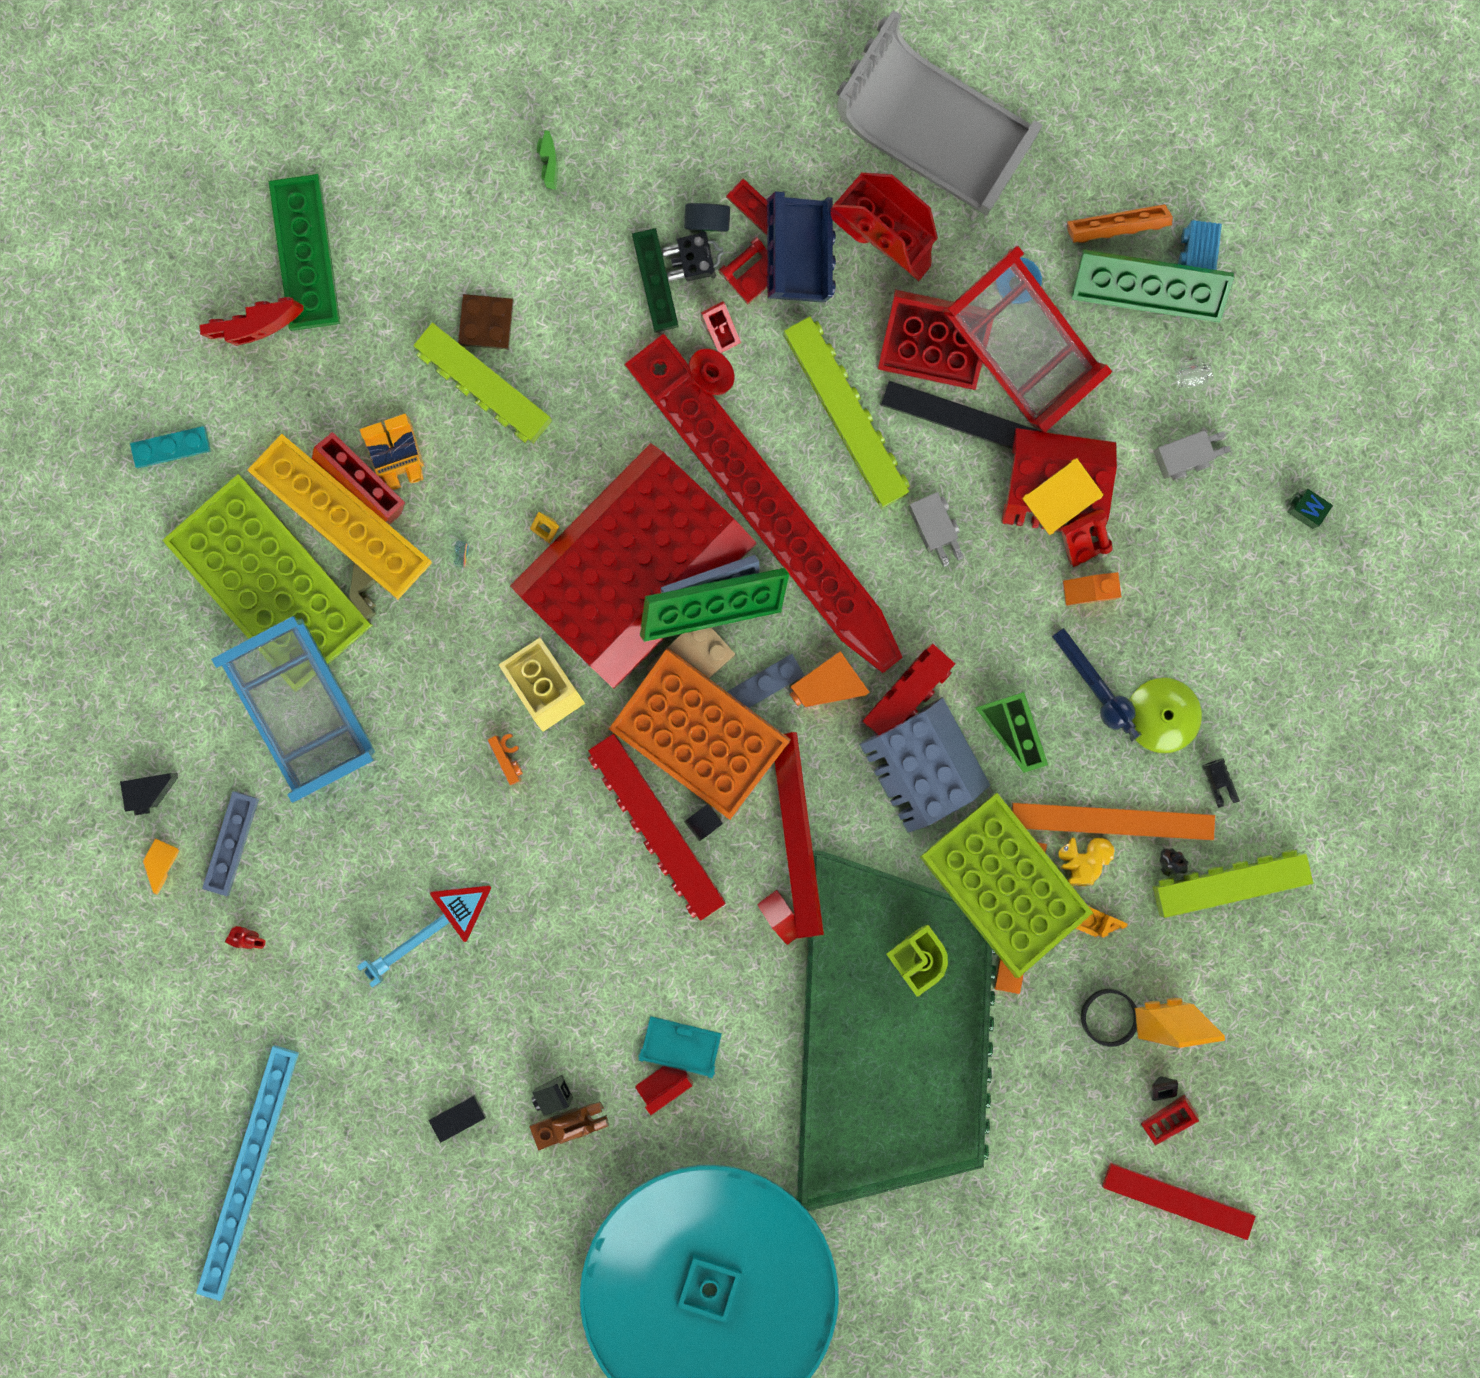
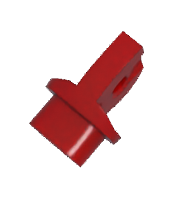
[225,926,266,949]

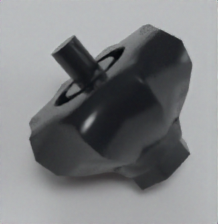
[1160,848,1189,876]

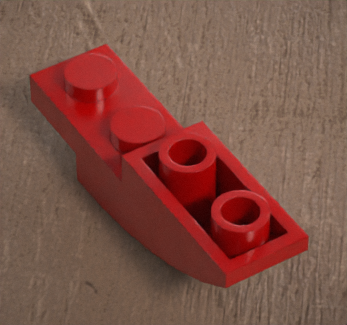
[199,297,304,346]

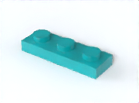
[130,426,211,469]

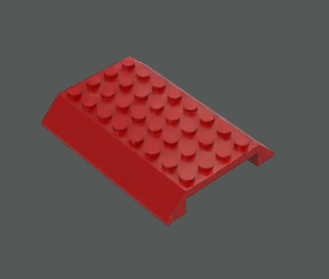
[510,443,757,689]

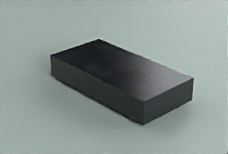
[428,1095,486,1143]

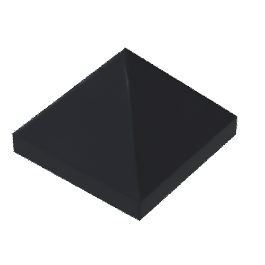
[1151,1076,1178,1101]

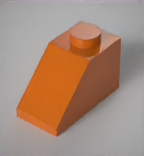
[1063,572,1121,606]

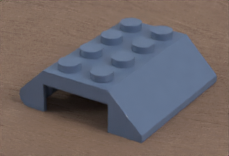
[859,697,991,832]

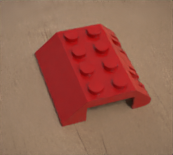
[1002,428,1117,537]

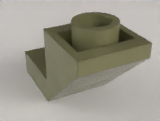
[349,563,376,620]

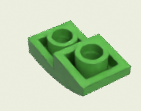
[537,130,558,190]

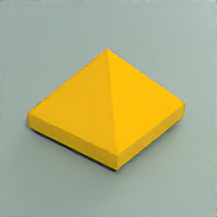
[530,512,559,544]

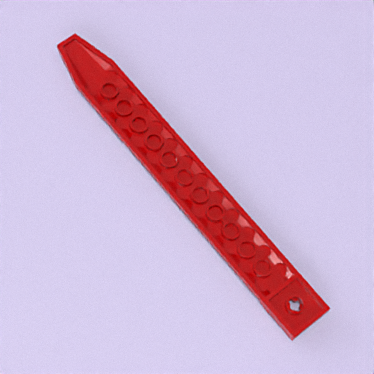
[624,333,903,673]

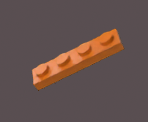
[1067,204,1173,243]

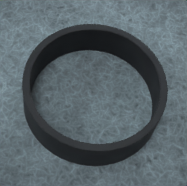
[1081,989,1137,1047]

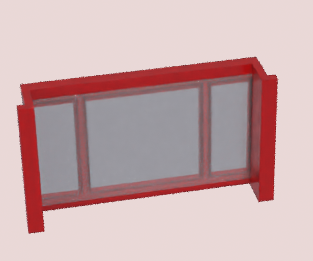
[943,246,1112,433]

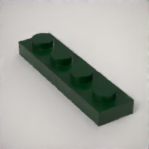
[632,228,679,333]

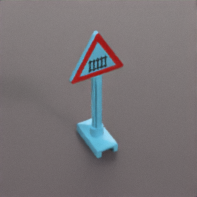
[357,886,491,987]

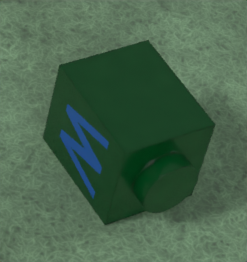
[1287,489,1333,529]

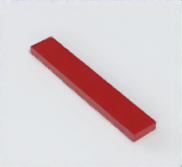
[1102,1163,1256,1240]

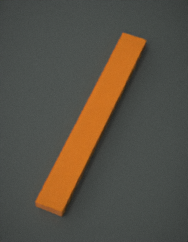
[1012,803,1215,840]

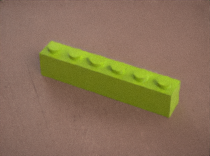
[413,322,552,444]
[1152,849,1314,918]

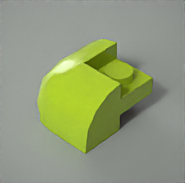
[886,925,948,997]

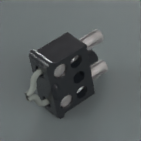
[662,230,724,282]

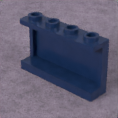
[767,191,836,302]

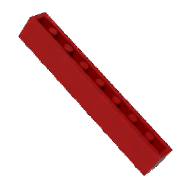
[587,734,726,921]

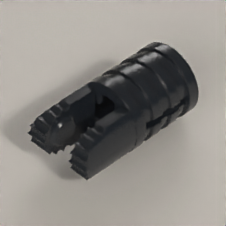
[1202,758,1240,808]

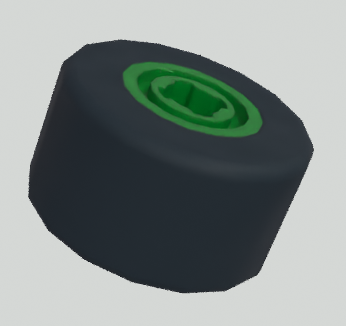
[684,203,730,232]

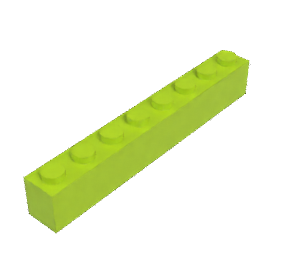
[783,316,910,509]

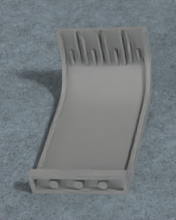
[836,10,1043,216]

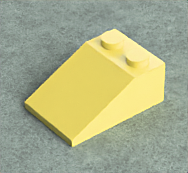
[499,637,585,731]

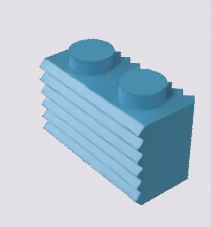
[1178,220,1222,270]

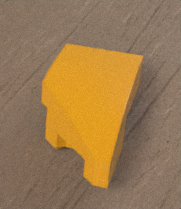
[143,838,179,895]

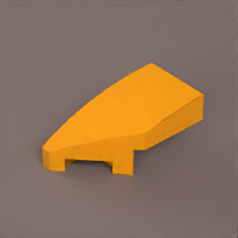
[1076,906,1128,938]

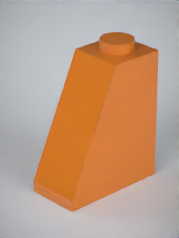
[789,651,870,708]

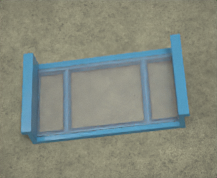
[211,616,375,803]

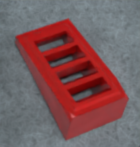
[1141,1094,1199,1146]

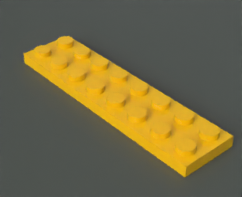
[247,434,432,600]

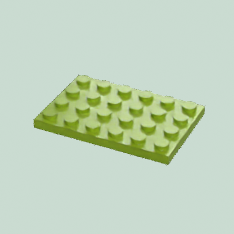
[919,793,1093,978]

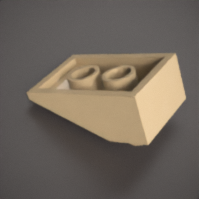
[646,627,735,679]

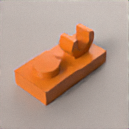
[488,734,523,785]

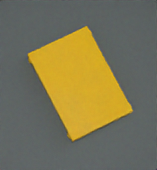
[1022,458,1103,535]

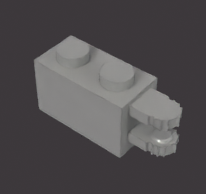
[1153,430,1231,481]
[908,492,963,567]

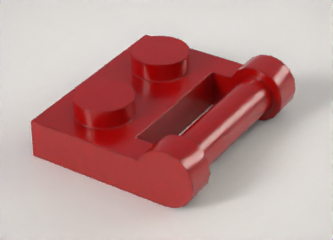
[718,237,767,305]
[1061,510,1113,568]

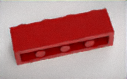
[312,432,405,525]

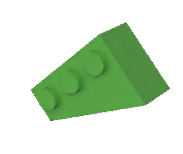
[975,692,1048,773]

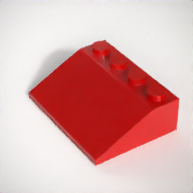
[878,289,994,390]

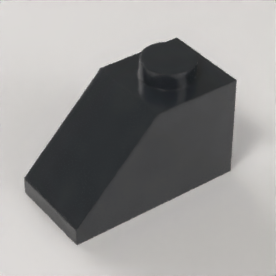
[120,773,178,816]
[531,1075,573,1116]

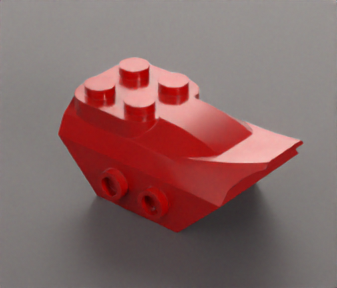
[830,172,938,282]

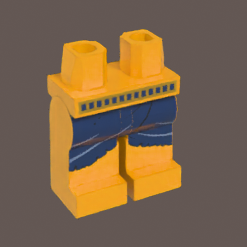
[359,413,424,490]

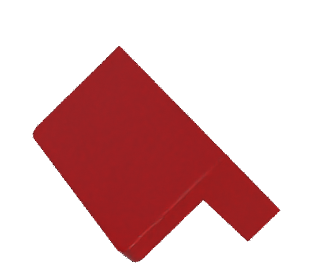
[635,1066,693,1116]

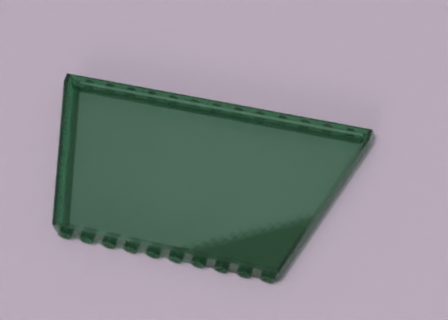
[796,850,996,1211]

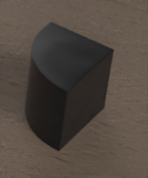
[684,803,723,841]

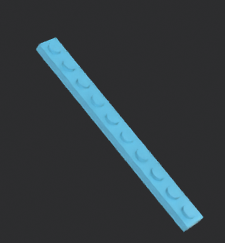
[196,1045,299,1301]

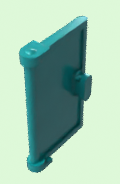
[638,1016,722,1079]

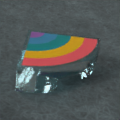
[454,540,469,568]

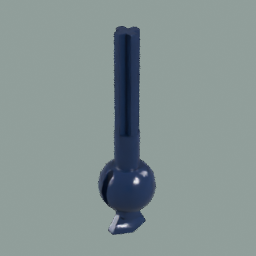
[1052,628,1142,742]

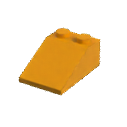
[1135,998,1225,1048]

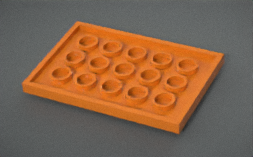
[609,648,791,820]

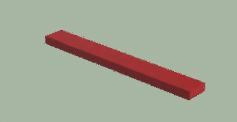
[774,732,824,938]

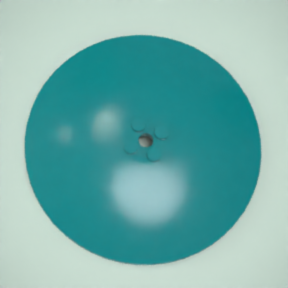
[580,1165,839,1378]

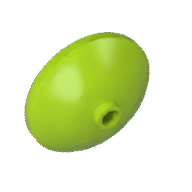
[1129,678,1202,753]

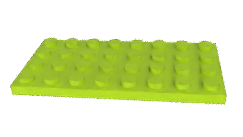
[162,474,373,692]

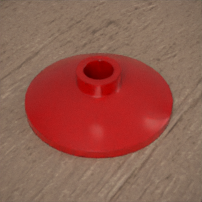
[689,349,735,395]

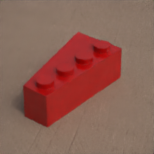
[861,643,956,736]

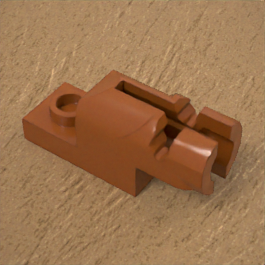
[529,1101,609,1151]

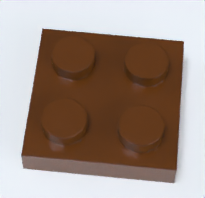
[458,294,514,350]

